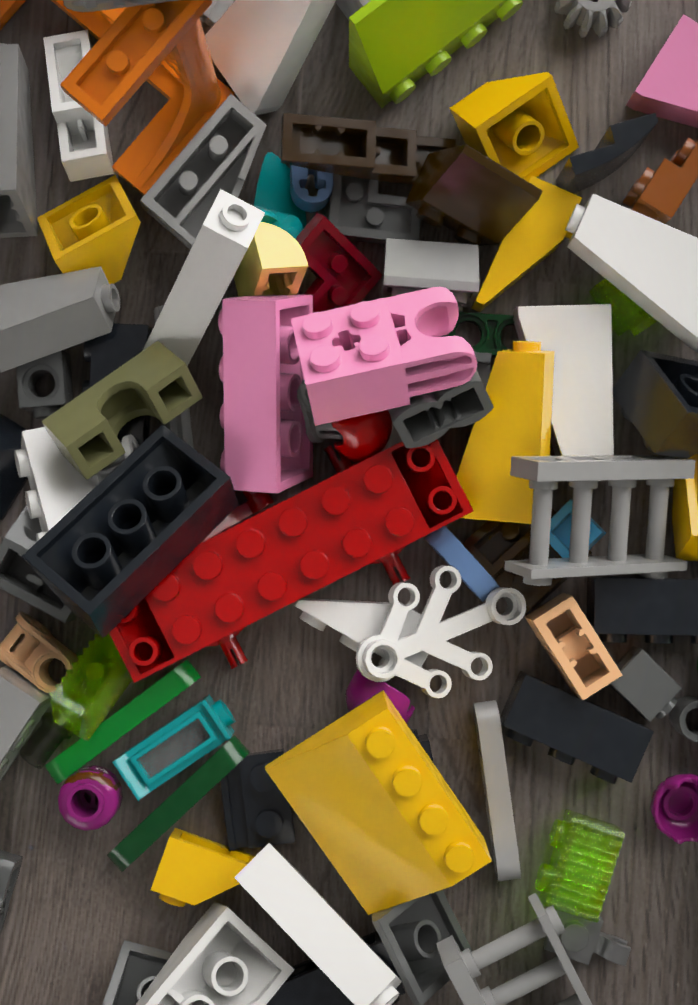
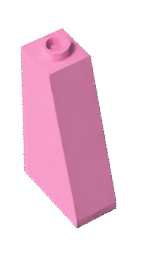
[626,14,698,128]

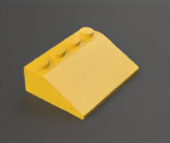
[265,690,492,915]

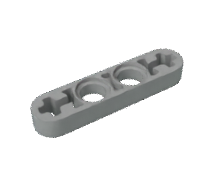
[473,700,521,881]

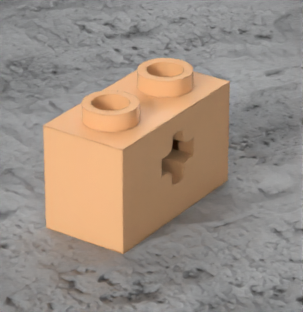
[525,593,622,700]

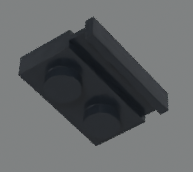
[220,749,296,851]

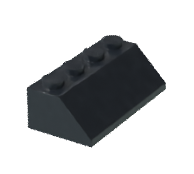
[22,424,239,638]

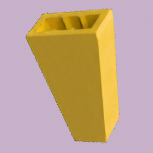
[456,341,555,524]

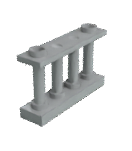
[505,455,696,586]
[436,893,592,1005]

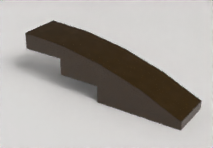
[281,113,456,185]

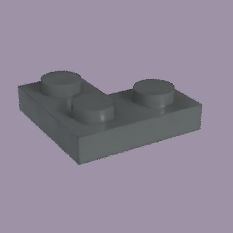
[329,174,421,245]

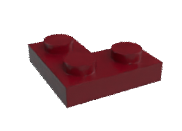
[295,213,383,313]

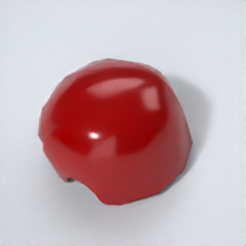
[331,410,393,462]

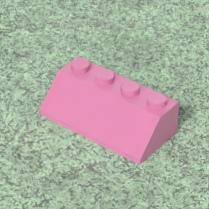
[218,294,313,494]

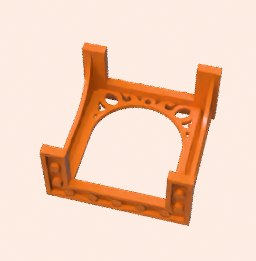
[0,0,236,196]

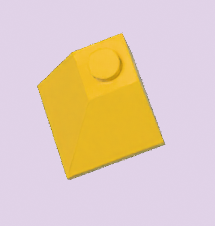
[450,72,579,182]
[37,175,141,284]

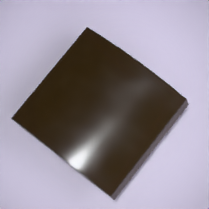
[462,509,592,616]

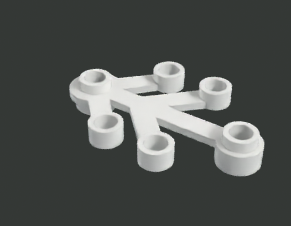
[356,565,526,698]

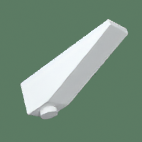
[136,902,294,1005]

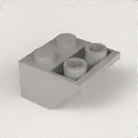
[381,238,479,312]

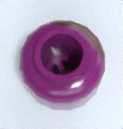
[58,765,123,831]

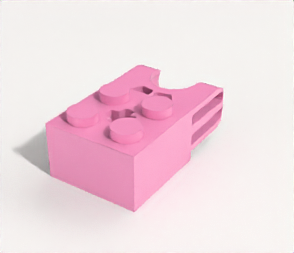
[291,287,477,426]

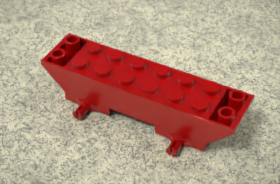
[109,440,474,683]

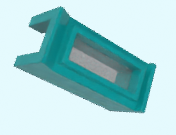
[112,694,235,801]

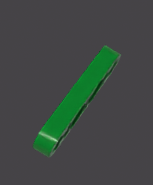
[44,659,201,785]

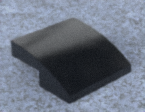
[556,113,658,194]

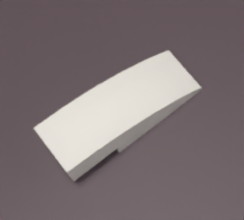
[43,29,115,182]

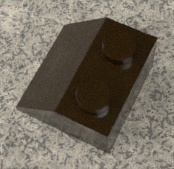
[405,144,543,247]

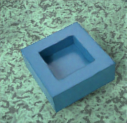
[549,499,606,558]

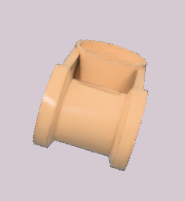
[0,612,83,693]

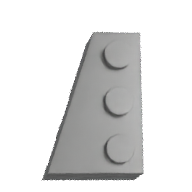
[140,94,267,250]

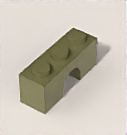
[41,341,203,480]

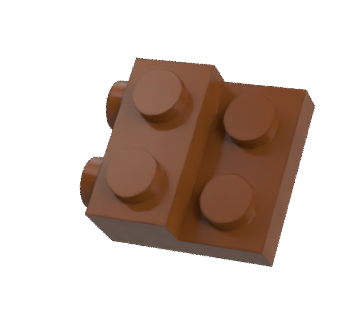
[623,137,698,224]

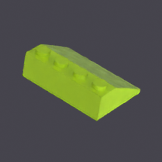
[349,0,523,108]

